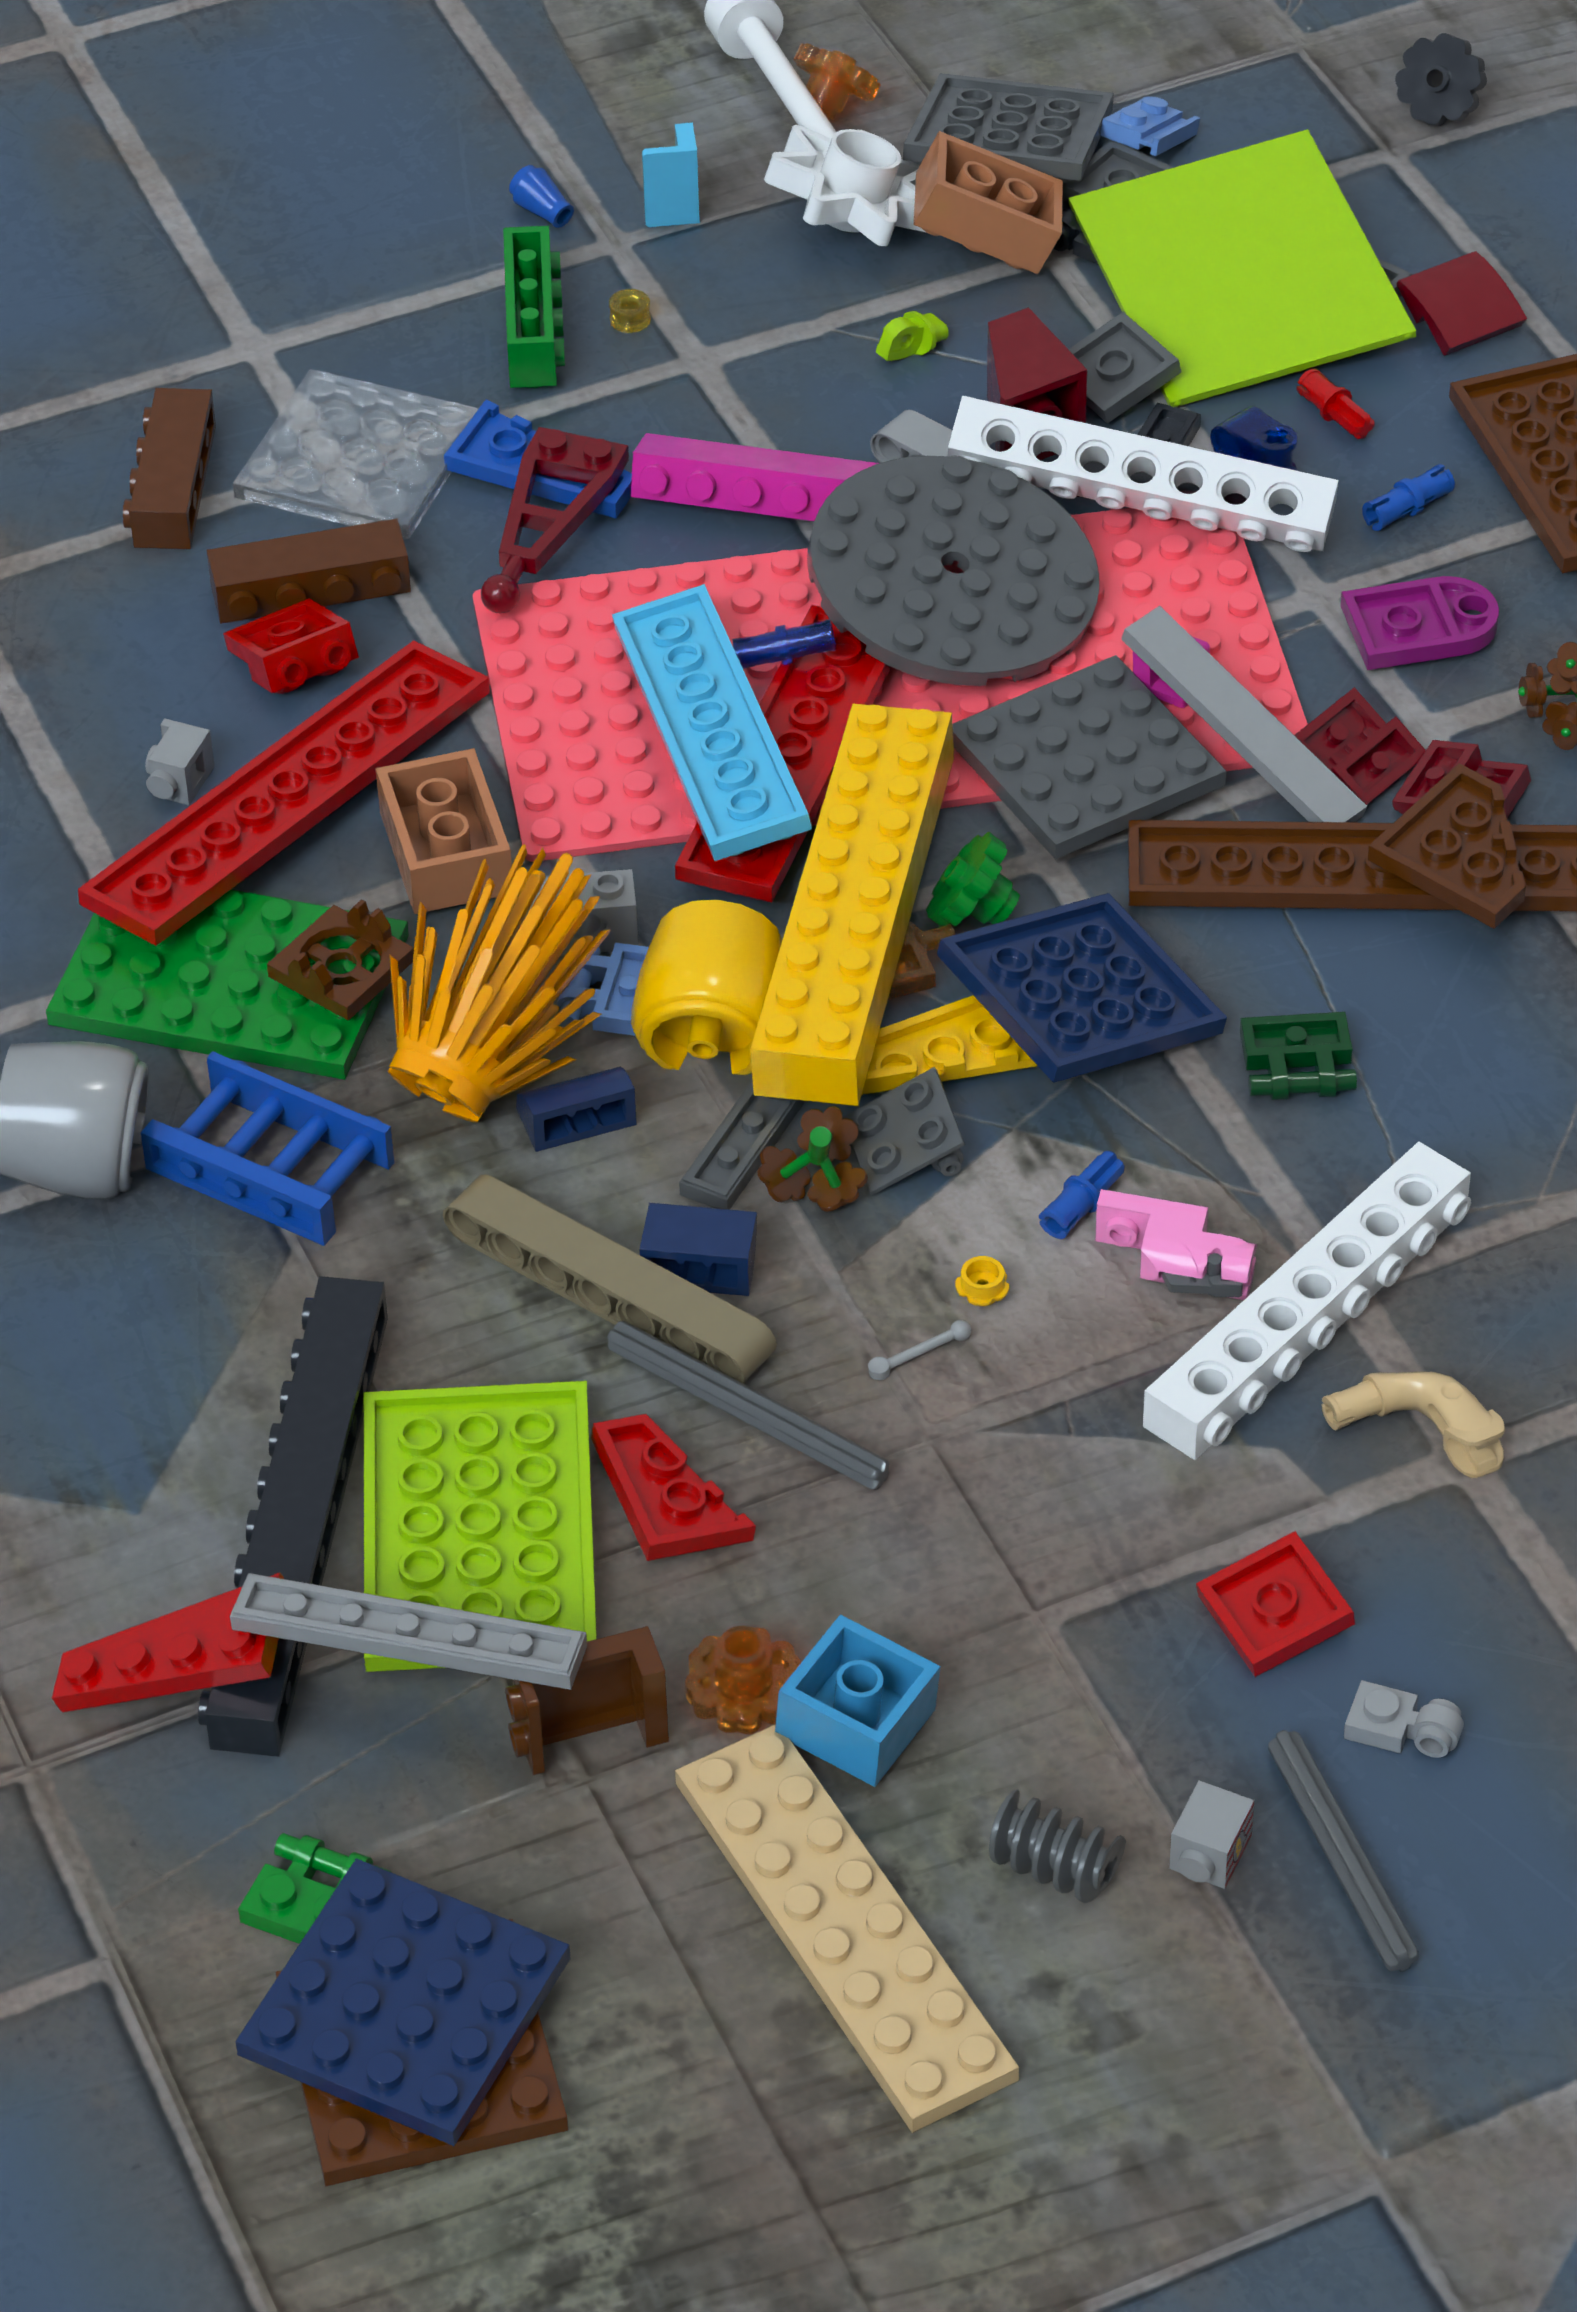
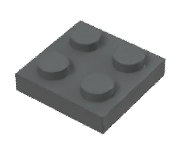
[1068,312,1181,424]

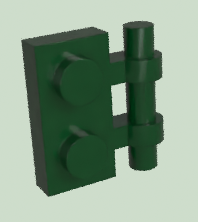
[1240,1012,1357,1100]

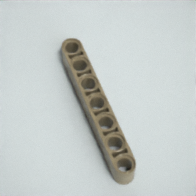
[443,1174,777,1384]

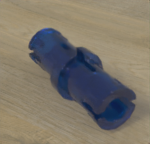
[732,619,836,669]

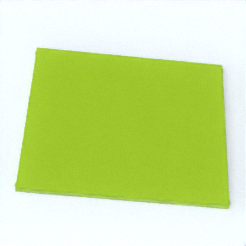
[1068,129,1416,407]

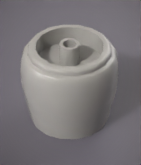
[0,1041,149,1200]

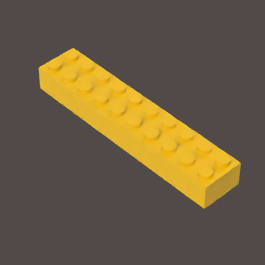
[750,704,954,1106]

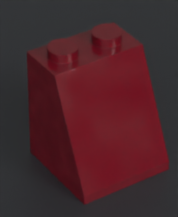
[987,307,1087,460]

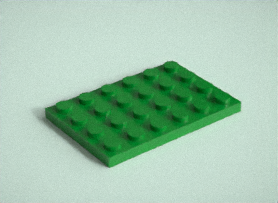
[46,889,409,1080]

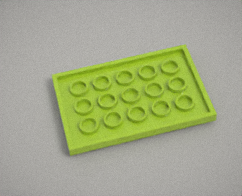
[364,1381,597,1672]

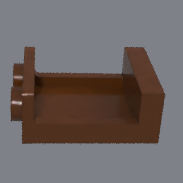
[505,1626,669,1775]

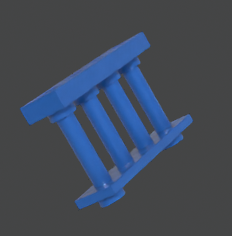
[140,1051,394,1246]

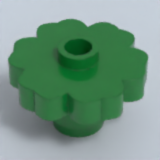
[926,832,1020,929]

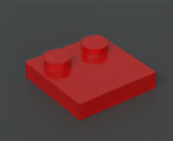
[1196,1531,1355,1677]

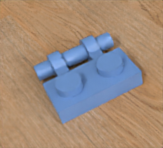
[557,942,649,1036]

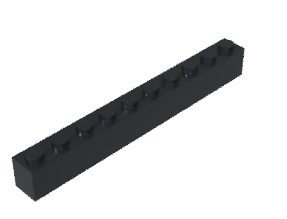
[198,1276,388,1757]

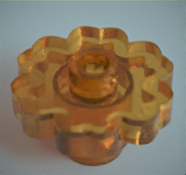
[793,43,881,120]
[685,1626,801,1734]

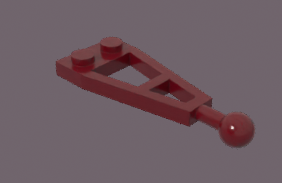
[481,427,629,613]

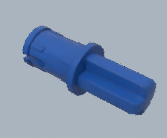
[1039,1151,1125,1239]

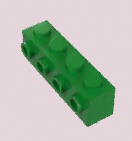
[503,225,565,388]

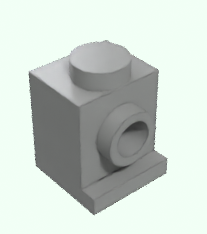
[145,718,215,805]

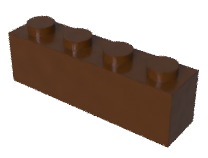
[123,388,216,549]
[207,518,411,624]

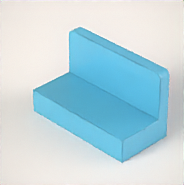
[642,123,700,227]

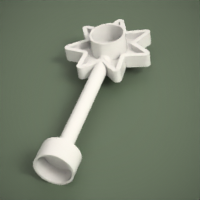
[704,0,926,246]

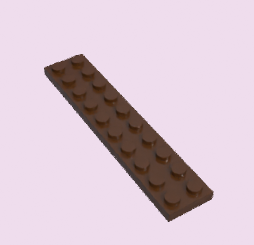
[1128,820,1577,911]

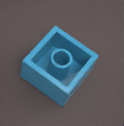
[775,1614,941,1787]

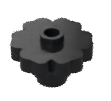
[1395,33,1487,126]

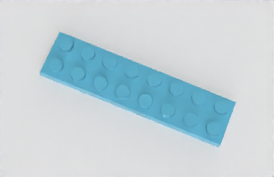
[612,584,812,861]

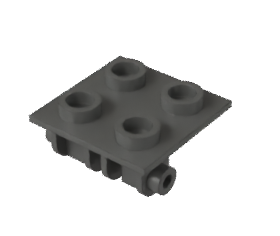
[843,1067,965,1195]

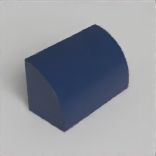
[516,1066,637,1152]
[639,1202,757,1296]

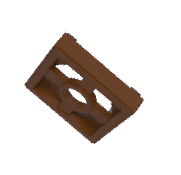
[267,899,414,1021]

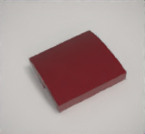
[1396,251,1527,356]
[1294,687,1426,805]
[1392,740,1531,818]

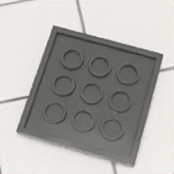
[903,73,1114,183]
[953,655,1226,859]

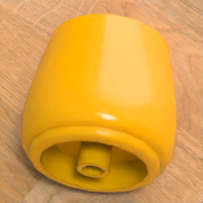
[631,900,782,1075]

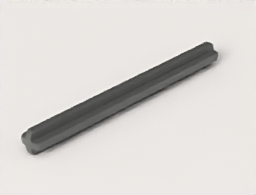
[607,1321,889,1490]

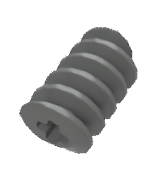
[989,1789,1126,1903]

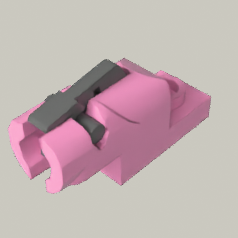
[1095,1189,1257,1300]

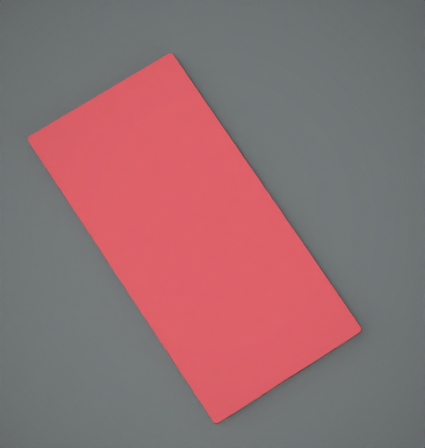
[473,508,1308,862]

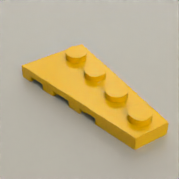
[862,995,1037,1095]

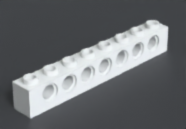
[948,396,1339,552]
[1143,1142,1471,1460]

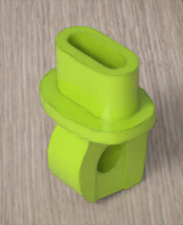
[876,311,949,361]

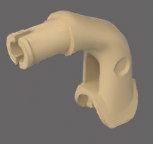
[1322,1372,1505,1478]

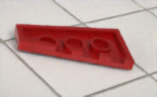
[52,1572,284,1712]

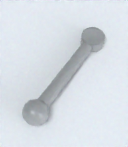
[868,1320,972,1380]

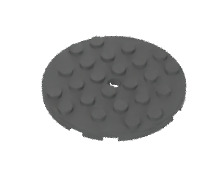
[807,456,1099,686]

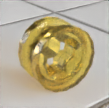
[609,289,651,333]

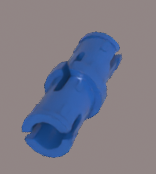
[1362,464,1455,531]

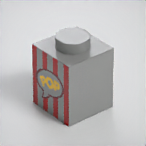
[1169,1780,1254,1889]

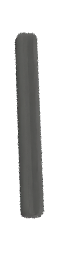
[1268,1730,1419,1972]

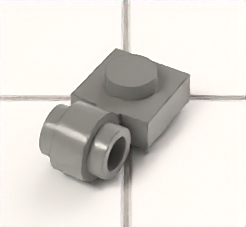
[1344,1680,1464,1758]

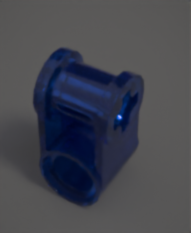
[1210,406,1298,471]

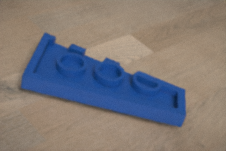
[444,399,632,518]

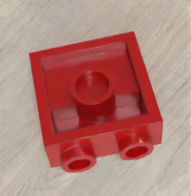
[223,598,359,694]

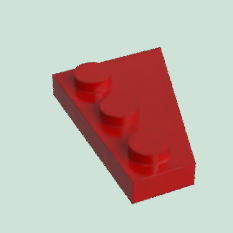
[591,1414,756,1561]

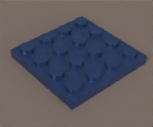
[937,893,1227,1083]
[235,1858,571,2146]

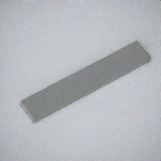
[1121,606,1367,822]
[230,1573,587,1690]

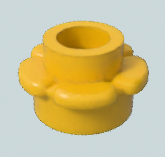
[955,1256,1009,1306]

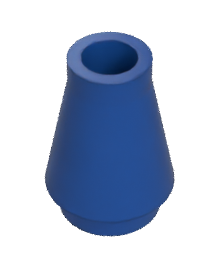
[509,165,574,228]

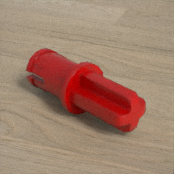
[1296,369,1375,439]

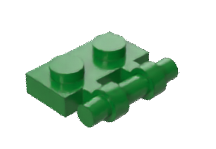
[238,1833,392,1944]

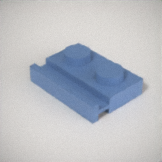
[1100,96,1200,156]

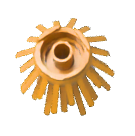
[388,844,610,1122]

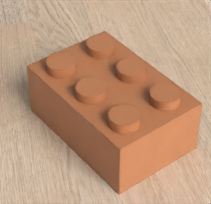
[914,131,1063,274]
[376,748,512,914]

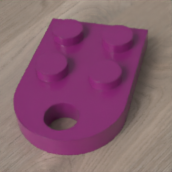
[1341,576,1499,670]

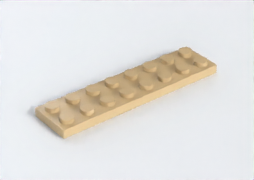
[675,1724,1019,2133]

